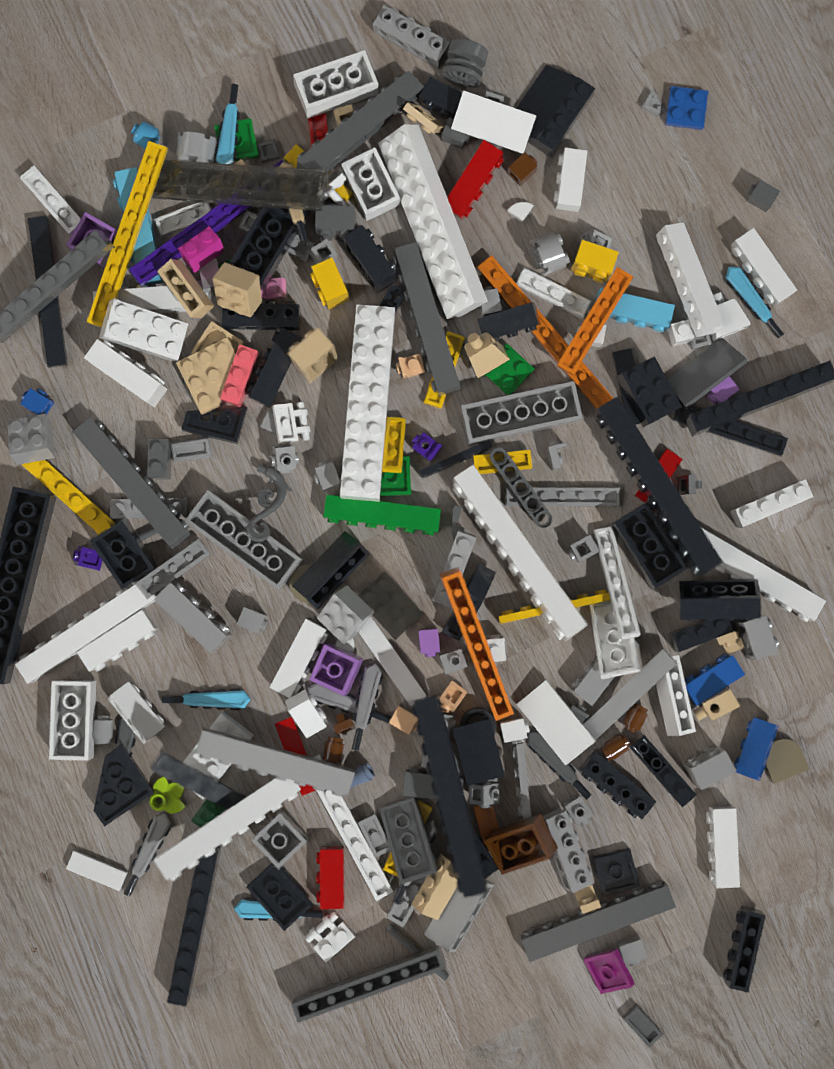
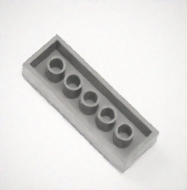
[460,381,583,445]
[185,490,303,590]

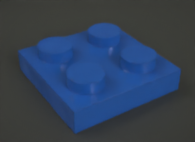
[665,86,708,130]

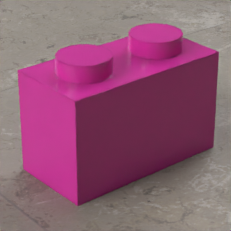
[178,227,225,273]

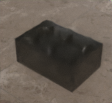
[358,571,423,640]

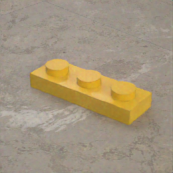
[382,417,406,473]
[473,450,533,475]

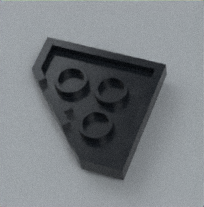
[93,744,154,827]

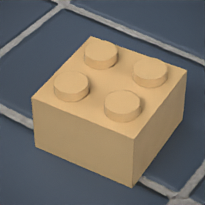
[213,262,262,317]

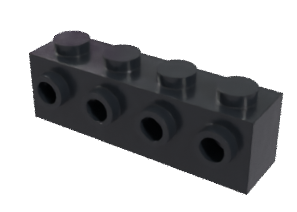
[222,301,301,331]
[247,328,303,408]
[579,750,657,820]
[723,905,766,993]

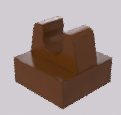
[333,712,356,736]

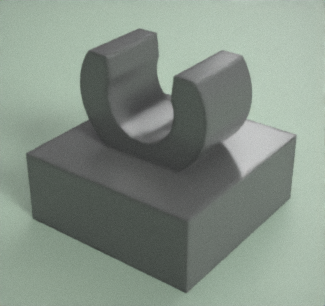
[678,475,702,495]

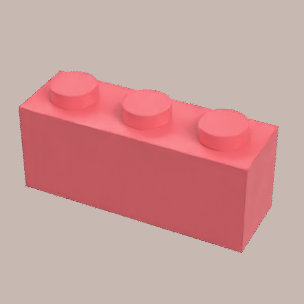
[220,344,260,407]

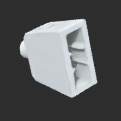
[711,292,751,342]

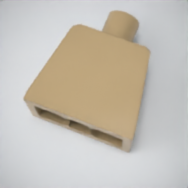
[464,333,509,378]
[693,686,740,721]

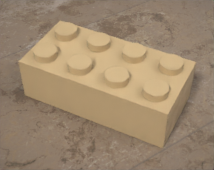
[288,328,338,384]

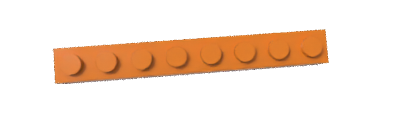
[440,567,514,721]

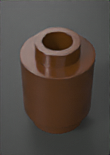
[623,703,648,733]
[600,734,630,761]
[322,736,344,764]

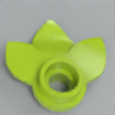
[149,777,185,813]

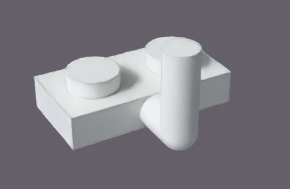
[311,166,347,206]

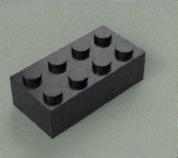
[229,201,298,291]
[611,502,688,589]
[679,579,761,621]

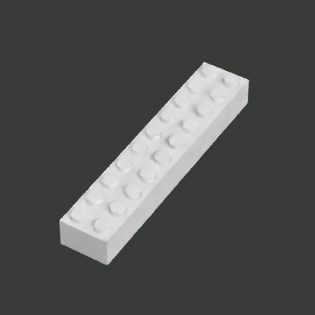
[378,124,488,319]
[340,304,395,502]
[453,465,587,642]

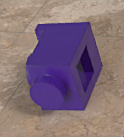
[411,432,442,462]

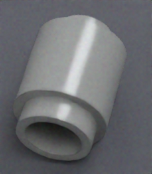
[93,715,113,744]

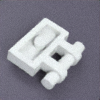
[272,402,311,444]
[304,911,355,962]

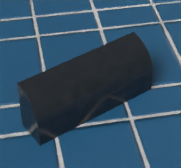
[292,531,370,609]

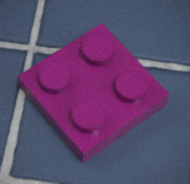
[583,948,635,994]

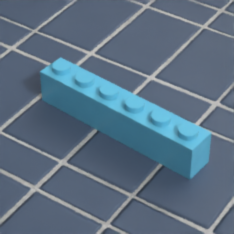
[113,167,165,286]

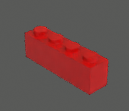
[447,140,504,220]

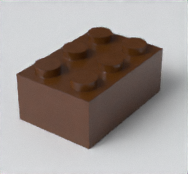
[484,813,558,875]

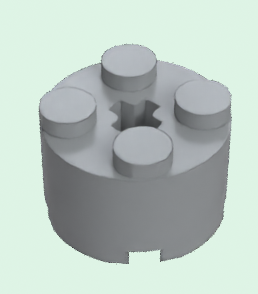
[176,132,217,167]
[530,232,570,276]

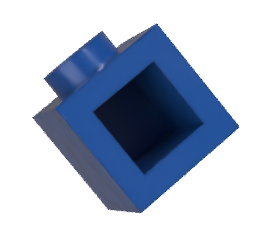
[20,388,54,416]

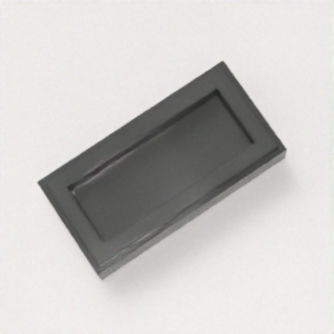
[622,1004,664,1048]

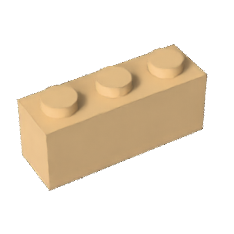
[157,259,214,318]
[412,854,458,920]

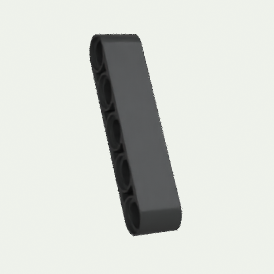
[489,448,553,528]

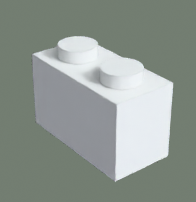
[285,690,327,738]

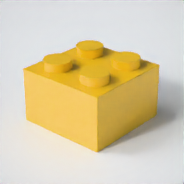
[571,240,619,283]
[310,257,350,310]

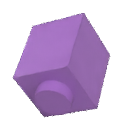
[707,376,739,404]
[419,629,440,657]

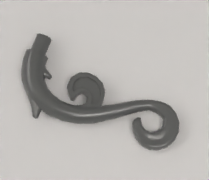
[246,464,292,542]

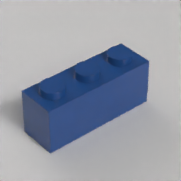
[684,653,746,706]
[734,717,779,781]

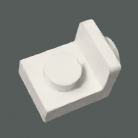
[486,634,506,662]

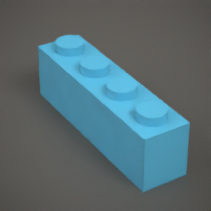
[595,288,675,332]

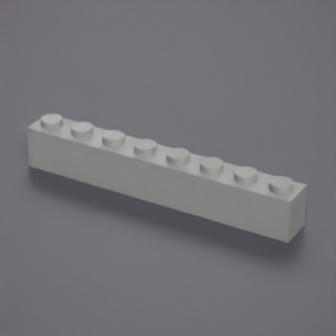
[196,727,355,797]

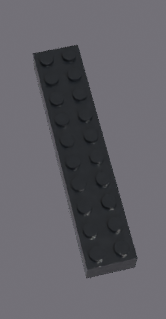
[596,397,723,578]
[0,486,57,685]
[411,694,488,898]

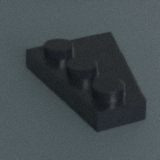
[181,407,248,444]

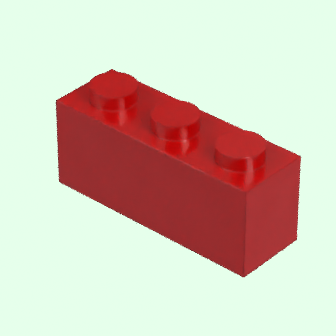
[316,846,345,909]

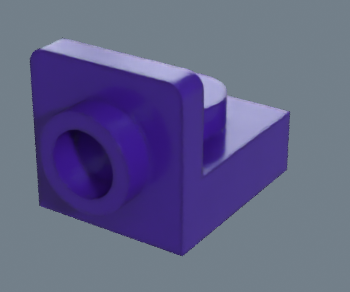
[72,546,103,571]

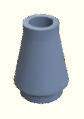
[350,763,375,788]

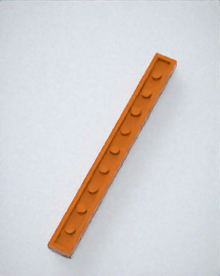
[477,255,614,410]

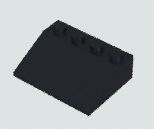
[516,65,595,157]

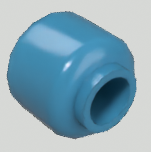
[131,121,161,149]

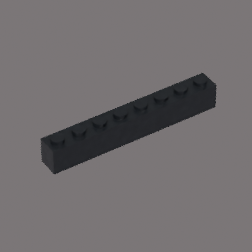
[685,361,834,437]
[167,846,222,1007]

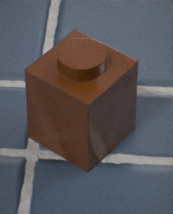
[507,152,538,186]

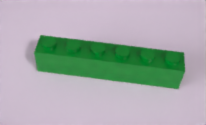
[323,495,441,536]

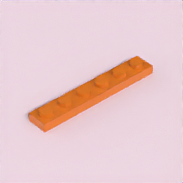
[557,267,634,376]

